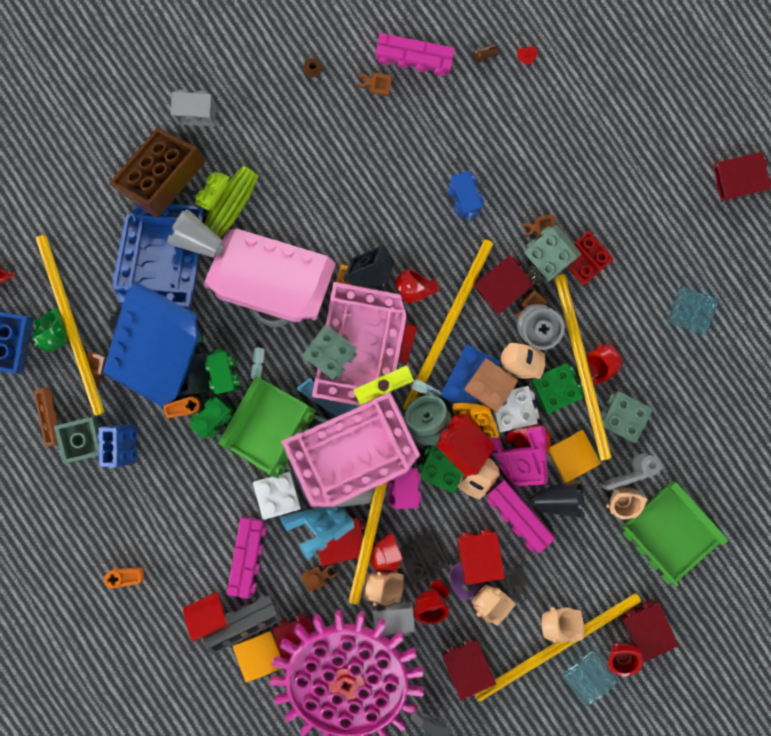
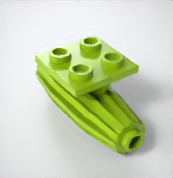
[194,166,259,238]

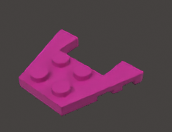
[489,426,548,486]

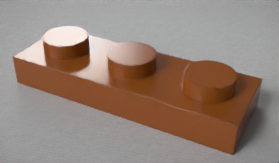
[34,387,58,447]

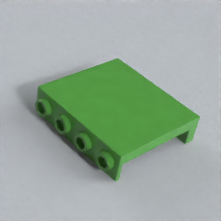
[218,376,317,479]
[621,481,728,587]

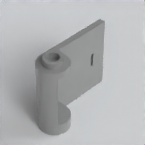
[598,454,662,491]

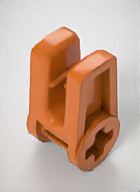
[164,397,203,418]
[104,567,144,589]

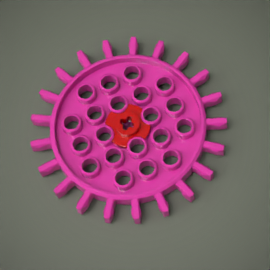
[270,610,424,736]

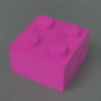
[387,467,422,509]

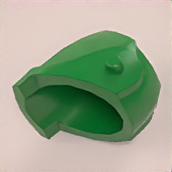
[32,308,69,353]

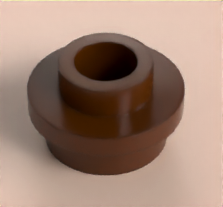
[304,58,323,77]

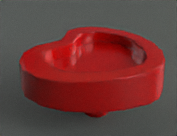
[517,46,537,65]
[430,579,450,598]

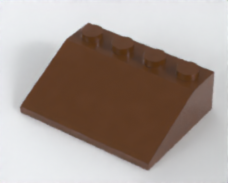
[109,127,206,218]

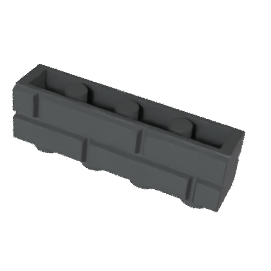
[203,595,282,654]

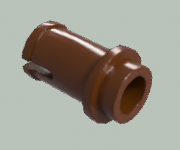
[473,44,498,62]

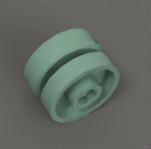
[405,395,452,445]

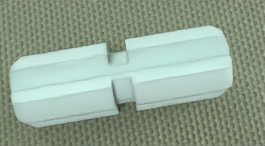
[251,347,265,380]
[411,379,441,397]

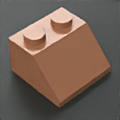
[463,358,518,412]

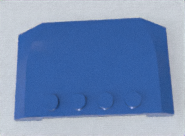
[112,204,205,310]
[103,282,200,407]

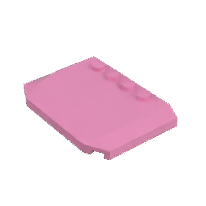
[204,228,336,322]
[312,282,406,406]
[282,393,420,507]

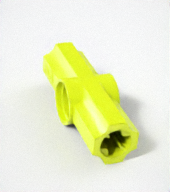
[354,366,414,405]

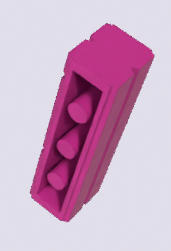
[375,33,455,76]
[486,479,556,554]
[227,516,267,599]

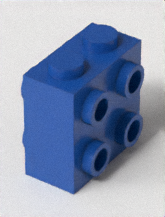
[447,170,484,221]
[98,424,138,467]

